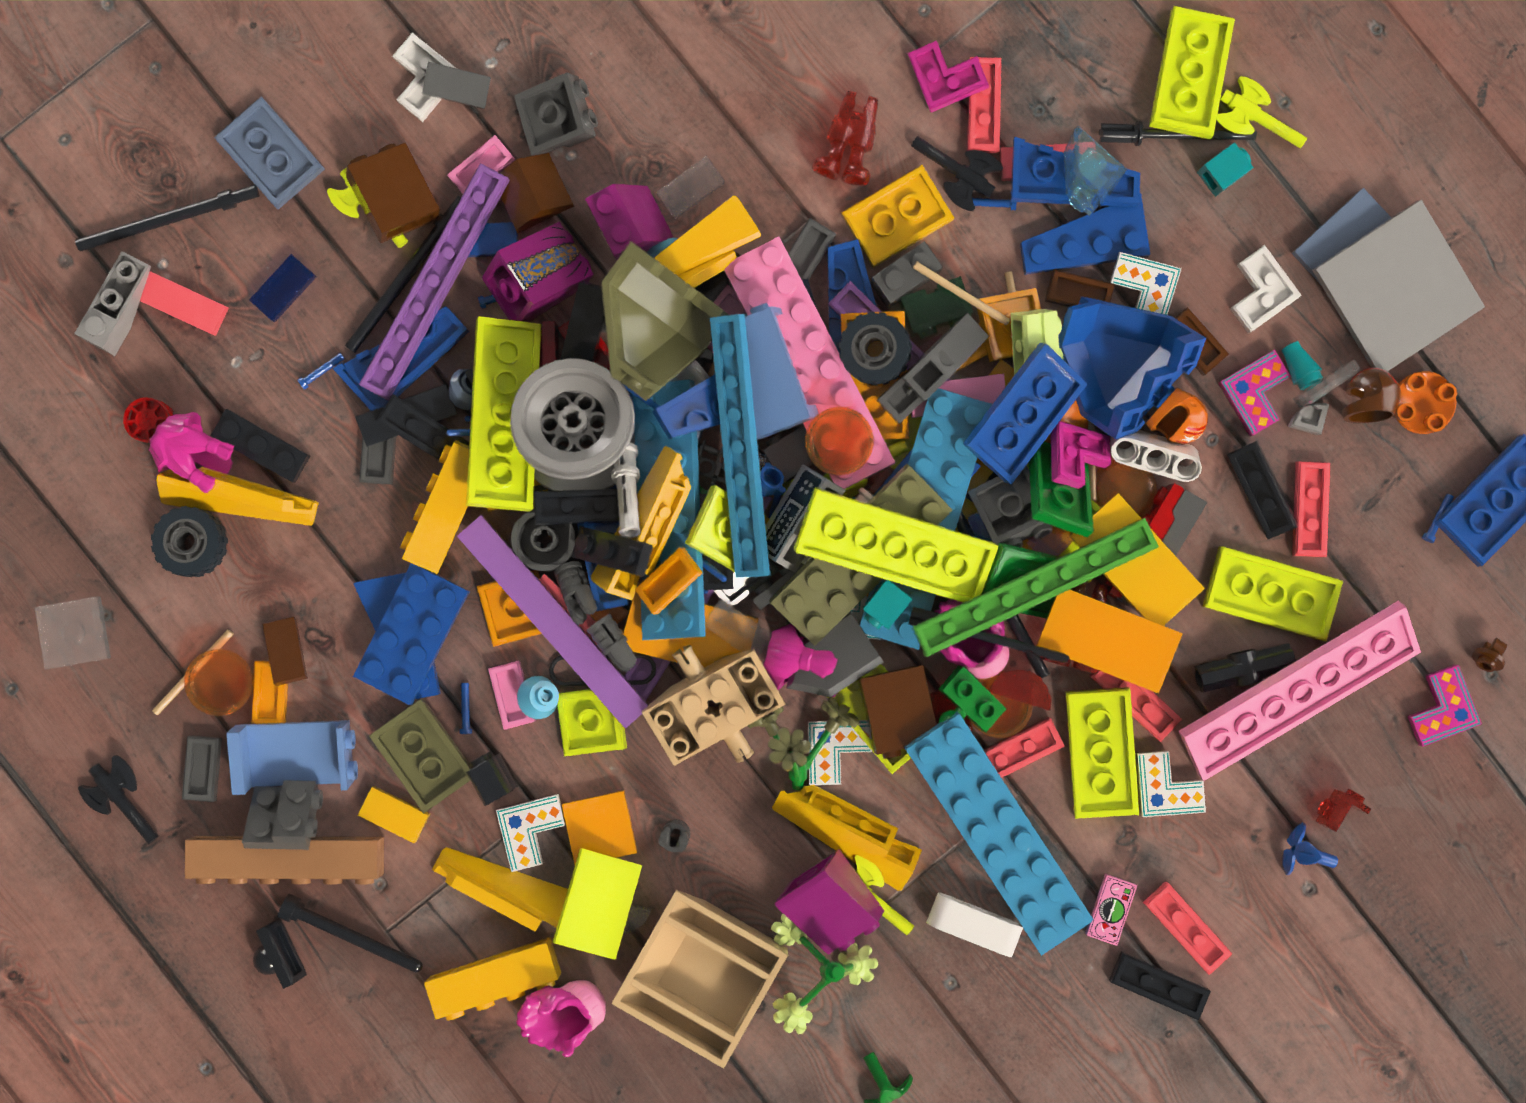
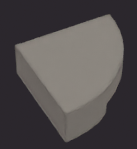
[1288,403,1329,435]

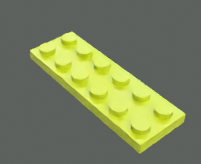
[466,316,541,512]
[794,488,999,603]

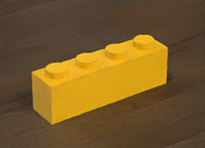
[400,440,469,574]
[424,937,562,1021]

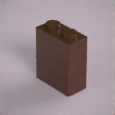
[346,142,440,244]
[858,665,936,759]

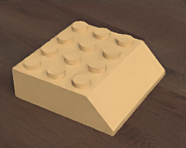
[611,890,788,1068]

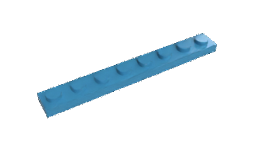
[710,314,770,578]

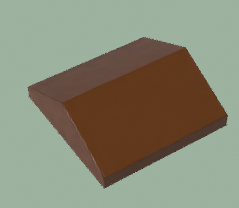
[500,153,574,233]

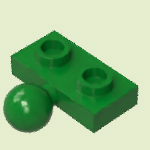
[938,665,1006,732]

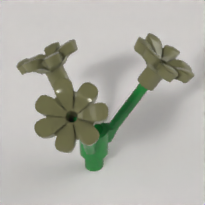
[748,697,860,790]

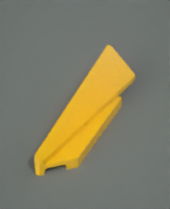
[654,196,761,288]
[591,446,691,600]
[156,467,319,526]
[772,785,922,891]
[432,847,568,932]

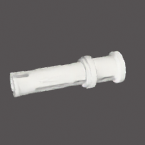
[611,442,641,538]

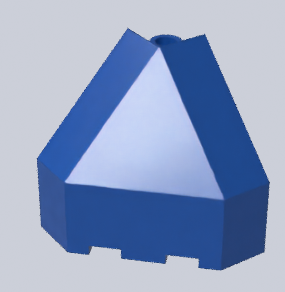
[1058,296,1206,439]

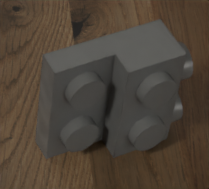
[514,72,598,156]
[968,465,1053,548]
[242,780,323,850]

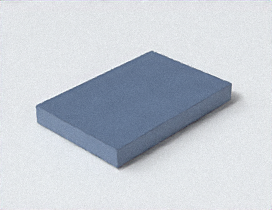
[214,97,325,210]
[1291,188,1391,283]

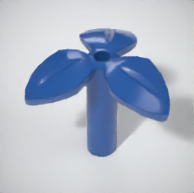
[1282,823,1338,875]

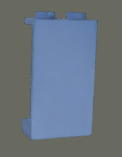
[745,303,820,439]
[226,720,358,795]

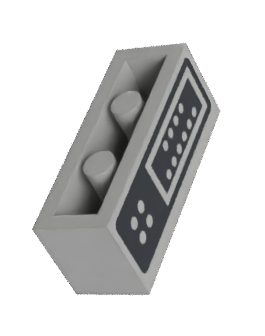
[765,465,846,572]

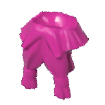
[149,412,234,493]
[763,623,838,698]

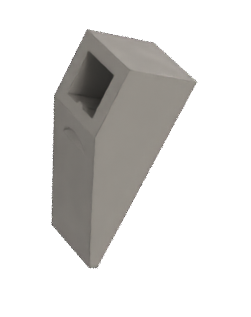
[74,251,151,356]

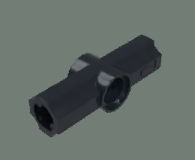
[1194,643,1296,692]

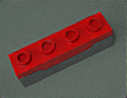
[1104,483,1208,612]

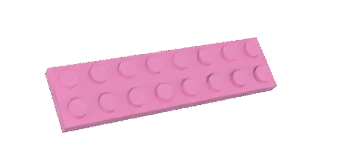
[724,236,895,489]
[1179,601,1421,781]

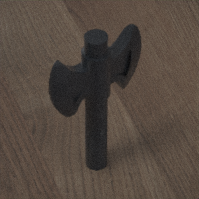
[911,136,1003,212]
[78,755,159,844]

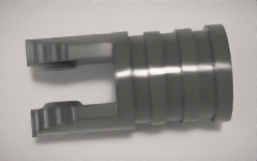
[554,561,598,625]
[586,614,637,672]
[659,819,690,852]

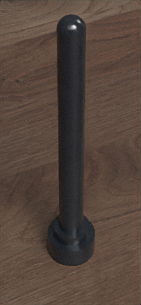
[277,893,423,973]

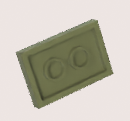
[369,698,471,814]

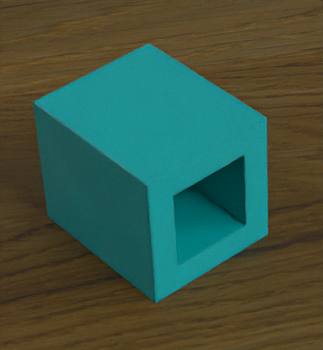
[1197,142,1254,197]
[862,579,913,630]

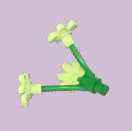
[771,914,878,1034]

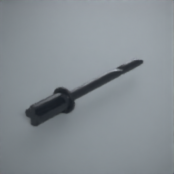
[1099,121,1257,146]
[908,606,1070,662]

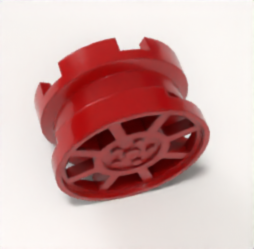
[123,397,173,443]

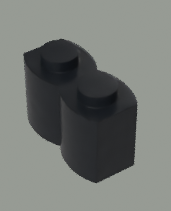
[466,751,518,806]

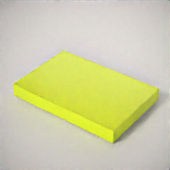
[553,848,642,960]

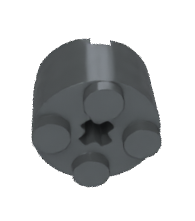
[511,508,578,571]

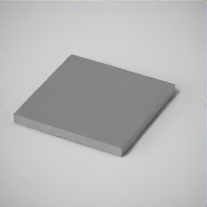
[1312,200,1485,371]

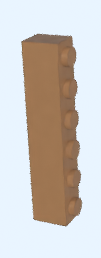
[185,836,384,885]

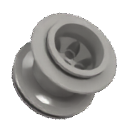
[510,359,635,491]

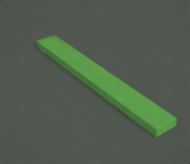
[911,518,1159,657]

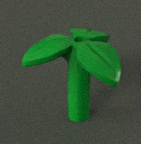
[863,1052,913,1103]

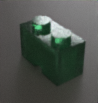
[899,276,973,340]

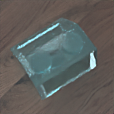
[1064,126,1127,216]

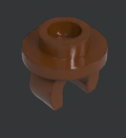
[1472,638,1507,672]

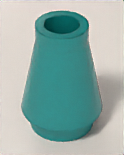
[1281,341,1323,390]

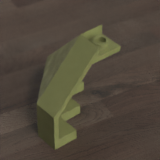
[602,242,729,401]

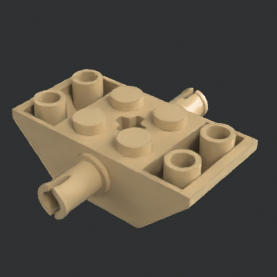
[642,645,786,766]

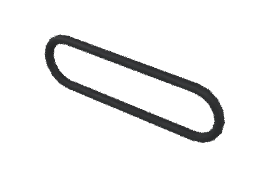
[549,653,656,686]

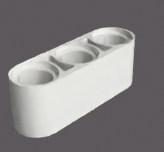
[1110,430,1202,482]
[926,892,1023,957]

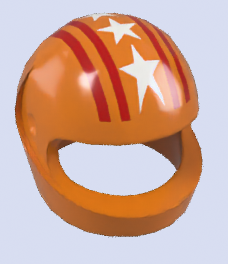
[1145,388,1208,444]

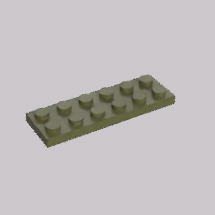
[769,464,953,646]

